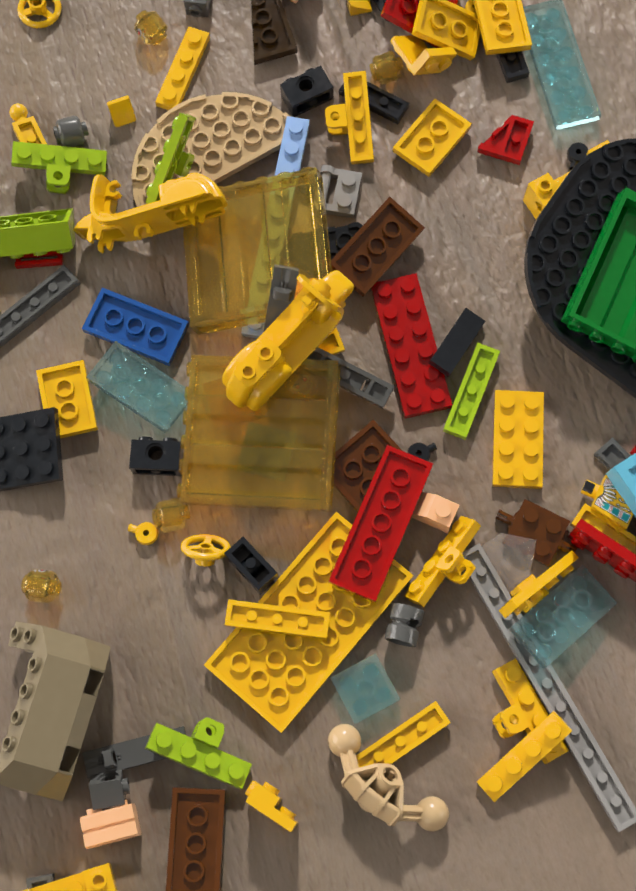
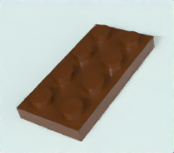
[327,197,425,297]
[166,787,226,891]

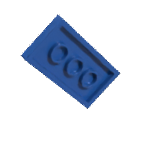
[82,288,190,366]

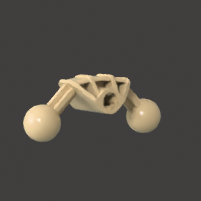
[328,724,449,832]

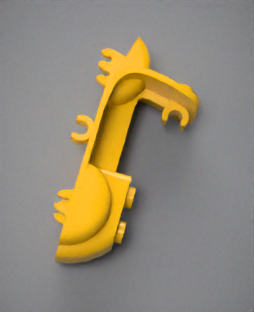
[73,173,228,254]
[222,270,354,411]

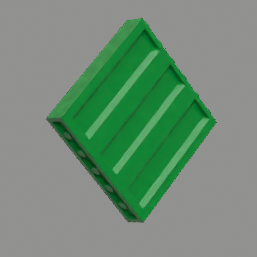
[561,187,636,363]

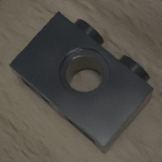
[280,65,334,117]
[129,436,184,476]
[224,537,279,595]

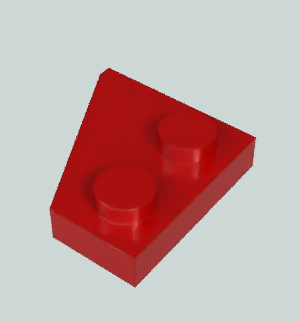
[477,115,534,165]

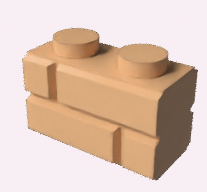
[80,800,142,849]

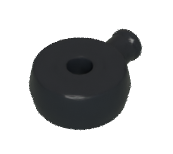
[567,143,588,170]
[407,443,437,461]

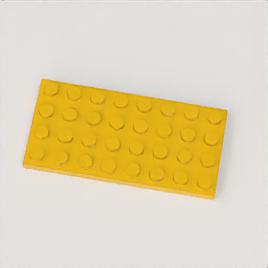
[204,512,414,733]

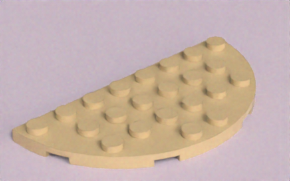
[131,92,291,207]

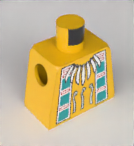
[580,475,633,530]

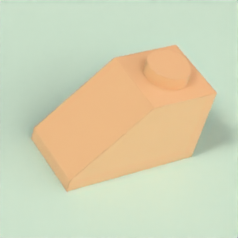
[412,492,460,533]

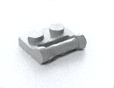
[313,165,362,218]

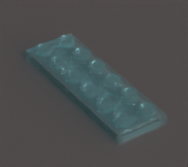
[523,0,601,130]

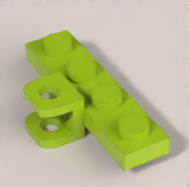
[145,113,196,204]
[11,141,107,194]
[145,717,252,789]

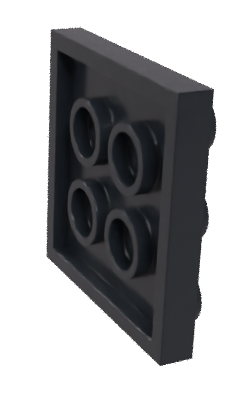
[0,407,63,491]

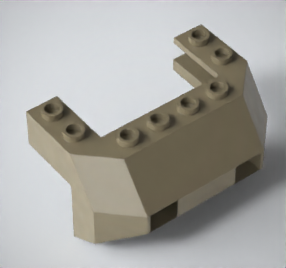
[0,621,111,801]

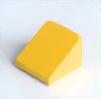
[346,0,372,16]
[107,95,136,127]

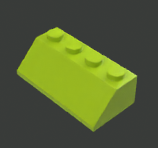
[0,208,76,259]

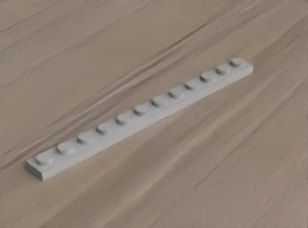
[462,543,636,832]

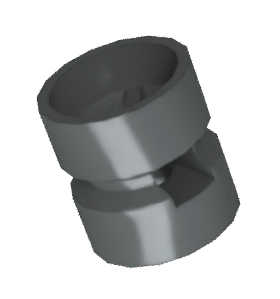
[384,603,425,647]

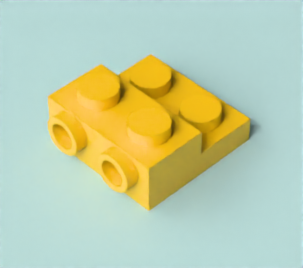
[245,780,299,832]

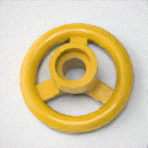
[17,0,62,29]
[181,534,231,567]

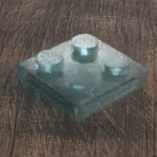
[330,653,400,724]

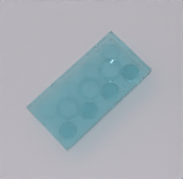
[86,341,194,433]
[509,565,617,669]

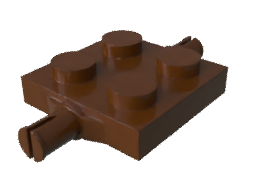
[495,499,577,567]

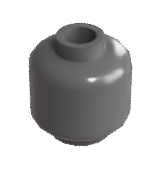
[53,116,89,147]

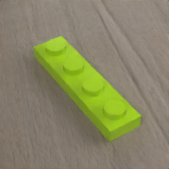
[443,343,500,440]

